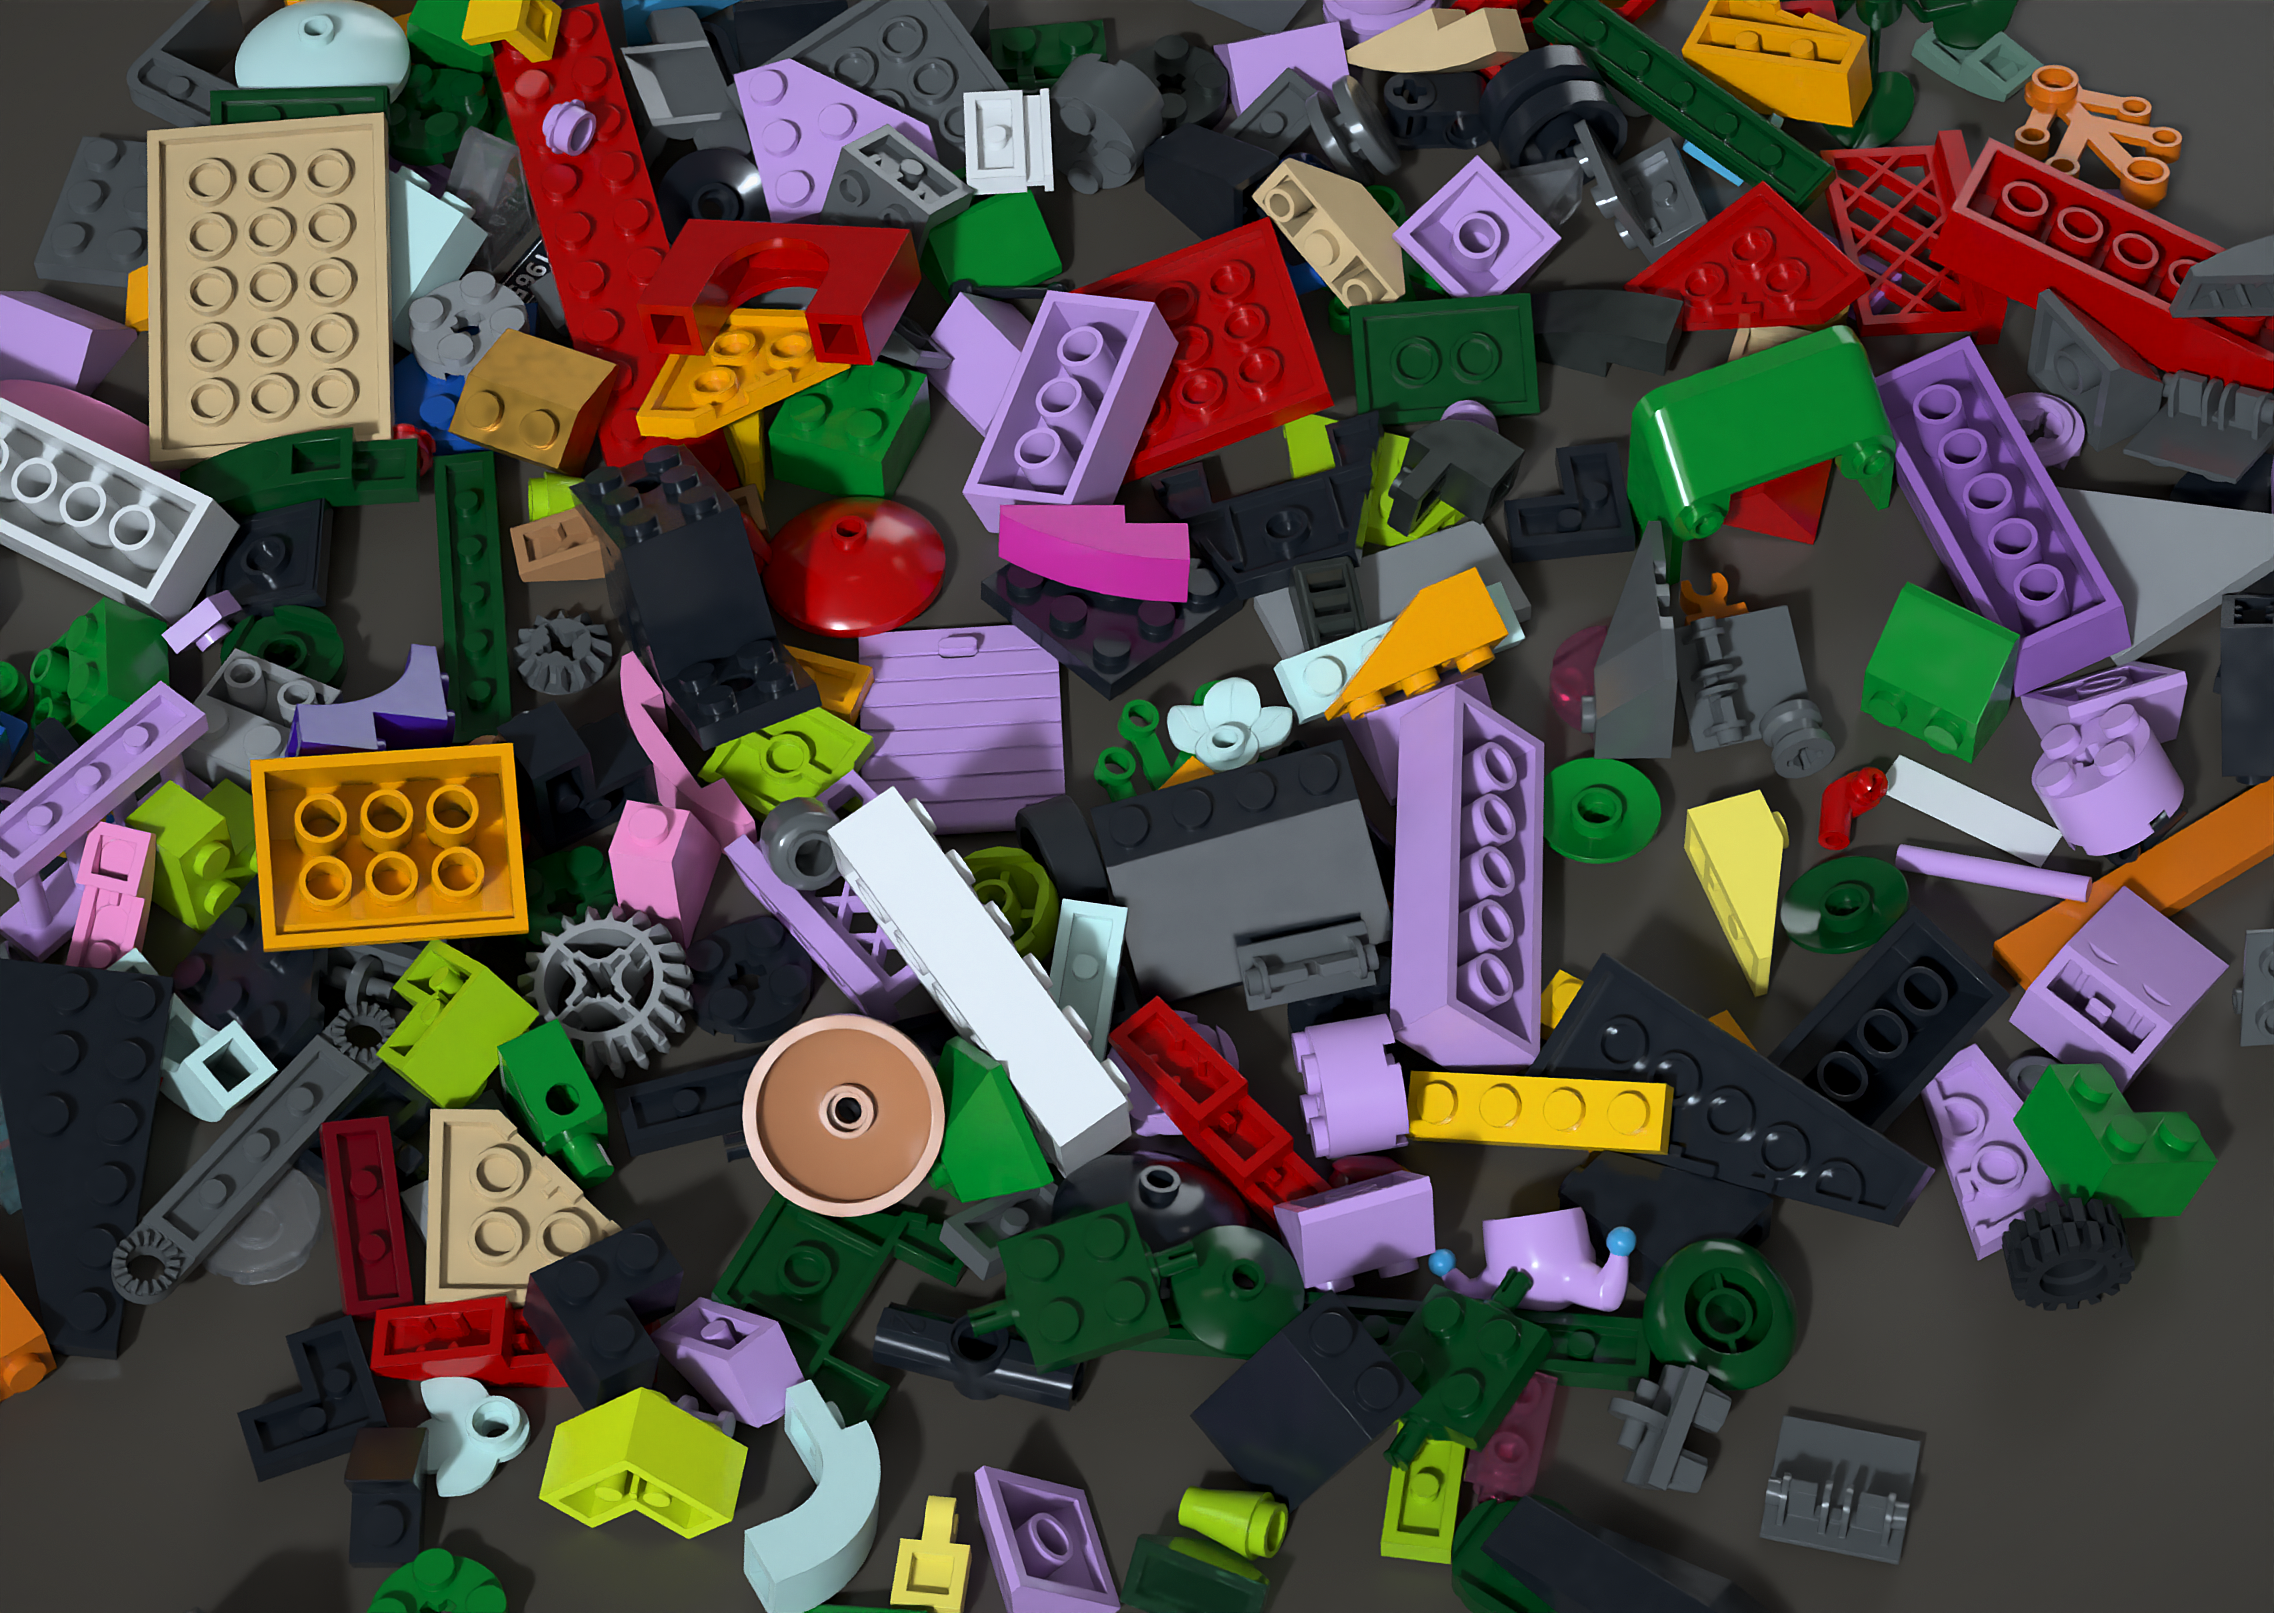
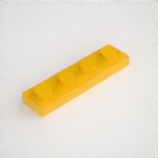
[1405,1071,1674,1155]

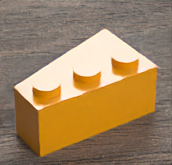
[1682,0,1873,128]

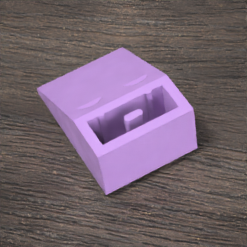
[2009,885,2229,1094]

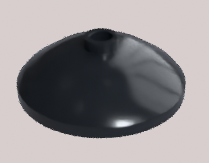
[1051,1150,1253,1299]

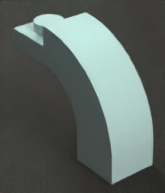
[106,947,278,1122]
[744,1379,880,1613]

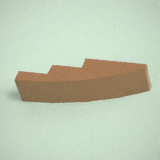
[510,483,772,582]

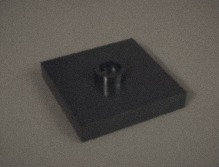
[205,498,334,627]

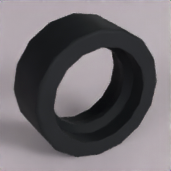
[1015,794,1109,905]

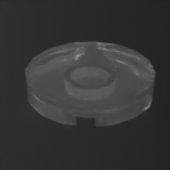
[201,1167,324,1286]

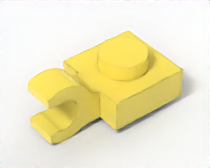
[890,1495,972,1613]

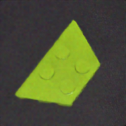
[1283,414,1465,548]

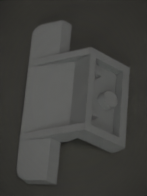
[614,7,752,171]

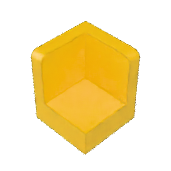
[462,0,562,63]

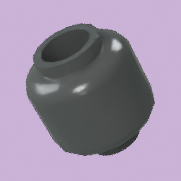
[760,797,841,891]

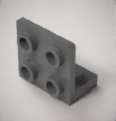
[817,124,975,264]

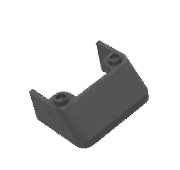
[126,0,246,128]

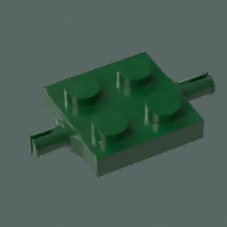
[967,1201,1200,1376]
[1383,1269,1554,1471]

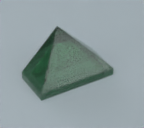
[1119,1533,1272,1613]

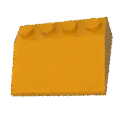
[250,743,529,952]

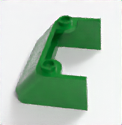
[1627,325,1896,586]

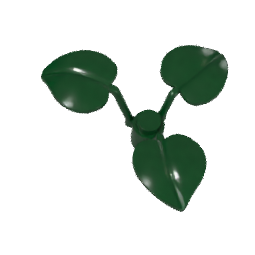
[1780,0,2019,149]

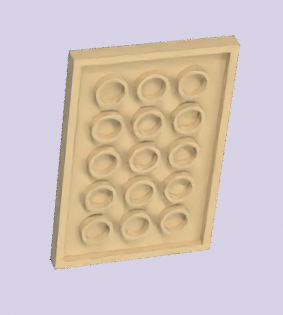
[147,112,395,471]

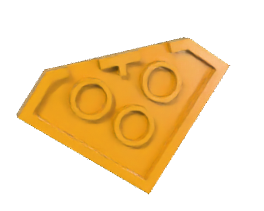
[636,308,852,439]

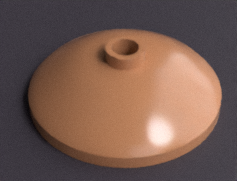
[742,1013,946,1217]

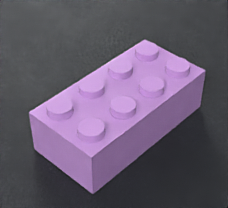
[962,290,1178,534]

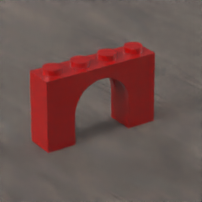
[636,219,922,365]

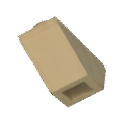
[1252,158,1406,309]

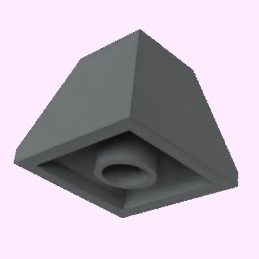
[2026,289,2164,452]

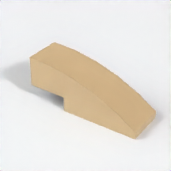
[1345,7,1529,74]

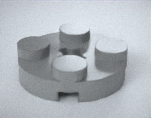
[408,271,530,382]

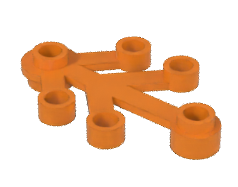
[2013,65,2182,210]

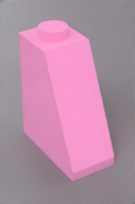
[608,800,722,954]

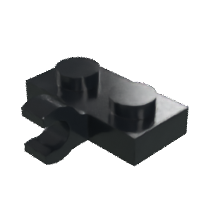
[294,1067,433,1192]

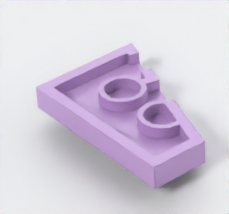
[1920,1043,2066,1261]

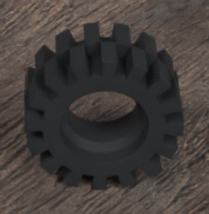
[2002,1198,2135,1311]

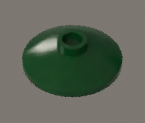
[1780,856,1910,954]
[1169,1225,1305,1357]

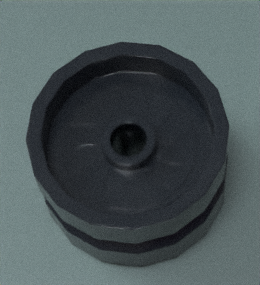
[1478,45,1628,195]

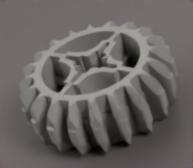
[517,904,694,1081]

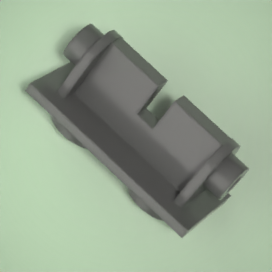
[1236,920,1379,1011]

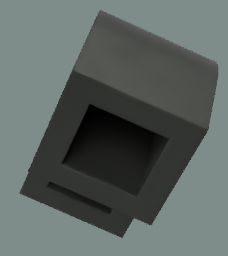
[1387,420,1525,537]

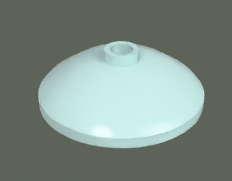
[235,0,411,104]

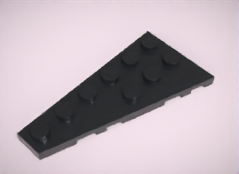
[1525,953,1935,1228]

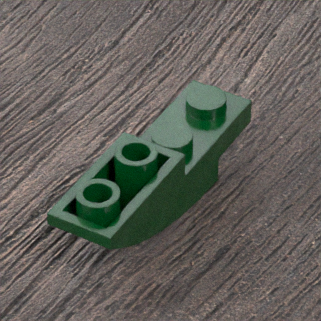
[180,427,421,519]

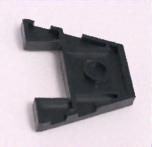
[1149,410,1384,601]

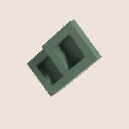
[1911,27,2044,102]

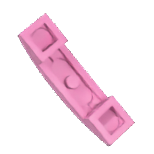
[0,380,188,483]
[620,651,758,855]
[66,821,156,970]

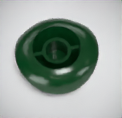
[1643,1238,1799,1391]

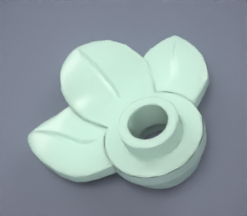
[1167,677,1293,773]
[416,1377,531,1497]

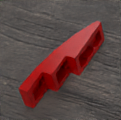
[1108,995,1333,1238]
[370,1296,661,1388]

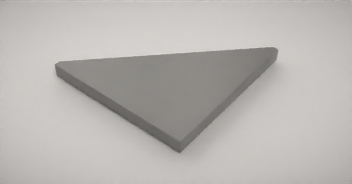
[2056,487,2274,666]

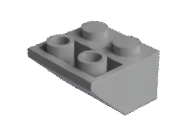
[181,648,344,795]

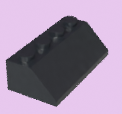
[1767,905,2011,1134]

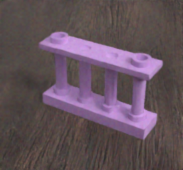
[0,681,213,963]

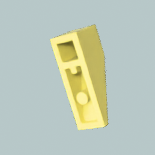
[1684,789,1789,997]

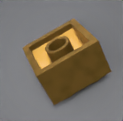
[448,328,620,478]

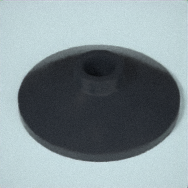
[656,148,772,245]

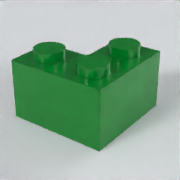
[2013,1063,2218,1218]

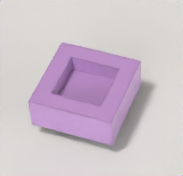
[162,590,243,654]

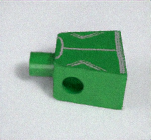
[497,1018,614,1189]

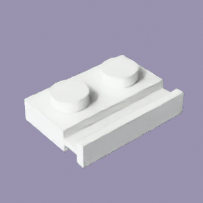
[964,88,1054,195]

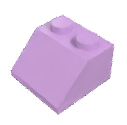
[1273,1170,1435,1293]

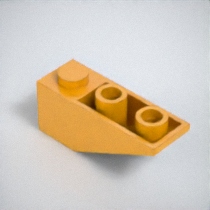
[1324,567,1509,721]

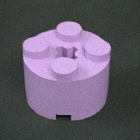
[2032,704,2184,856]
[1291,1014,1409,1159]

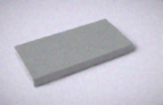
[1254,520,1531,660]

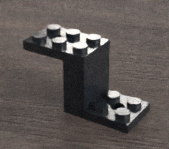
[569,444,822,751]

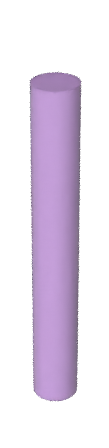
[1895,844,2092,903]

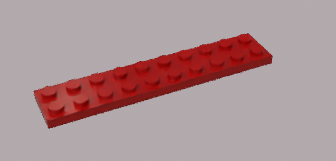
[490,2,740,492]

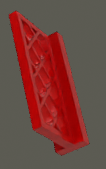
[1819,130,2008,345]

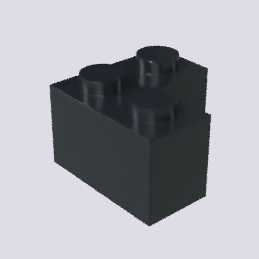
[497,700,659,855]
[522,1218,684,1412]

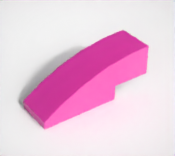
[998,505,1190,602]

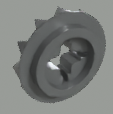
[512,608,613,695]

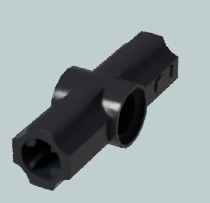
[872,1302,1087,1412]

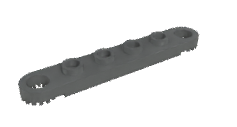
[111,1002,397,1304]

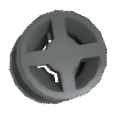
[1759,699,1835,779]

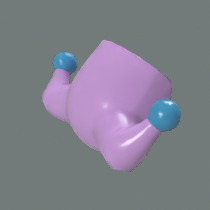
[1428,1207,1637,1312]

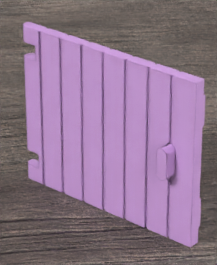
[859,625,1065,835]

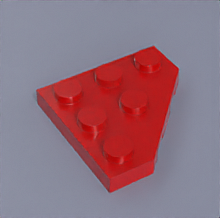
[1622,181,1871,331]

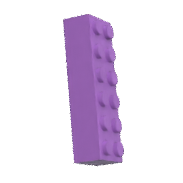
[1875,336,2132,698]

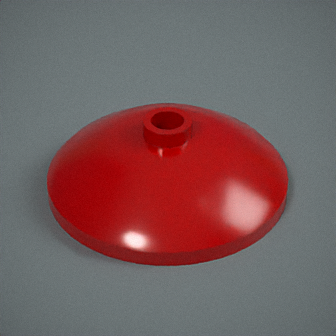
[762,497,947,638]

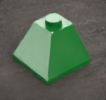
[925,1035,1055,1203]

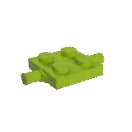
[697,707,875,823]

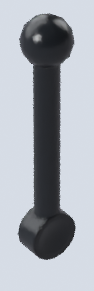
[948,280,1068,302]

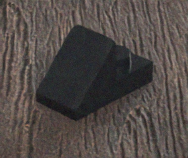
[344,1428,429,1568]

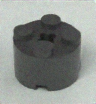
[1049,53,1167,195]

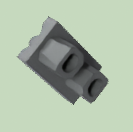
[321,940,431,1012]
[1607,1365,1732,1493]

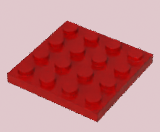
[1069,216,1335,485]

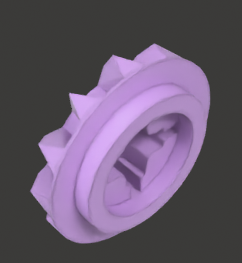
[2006,392,2085,470]

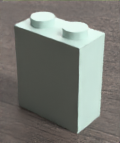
[389,165,488,353]

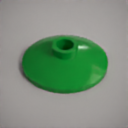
[1543,757,1661,864]

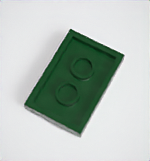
[1348,293,1540,427]

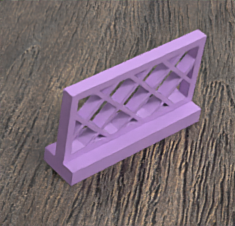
[724,770,984,1025]

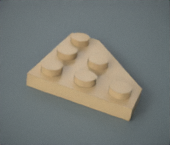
[425,1109,623,1310]

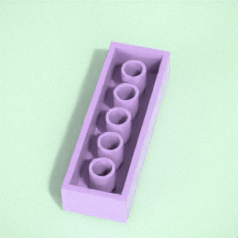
[1390,686,1544,1076]

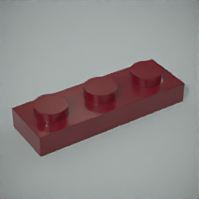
[319,1116,414,1322]

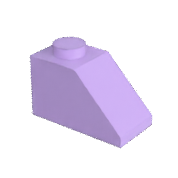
[650,1297,805,1428]

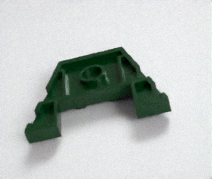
[711,1190,968,1428]

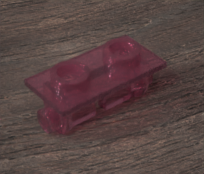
[1464,1372,1558,1504]

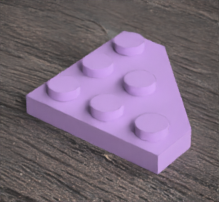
[734,58,940,225]

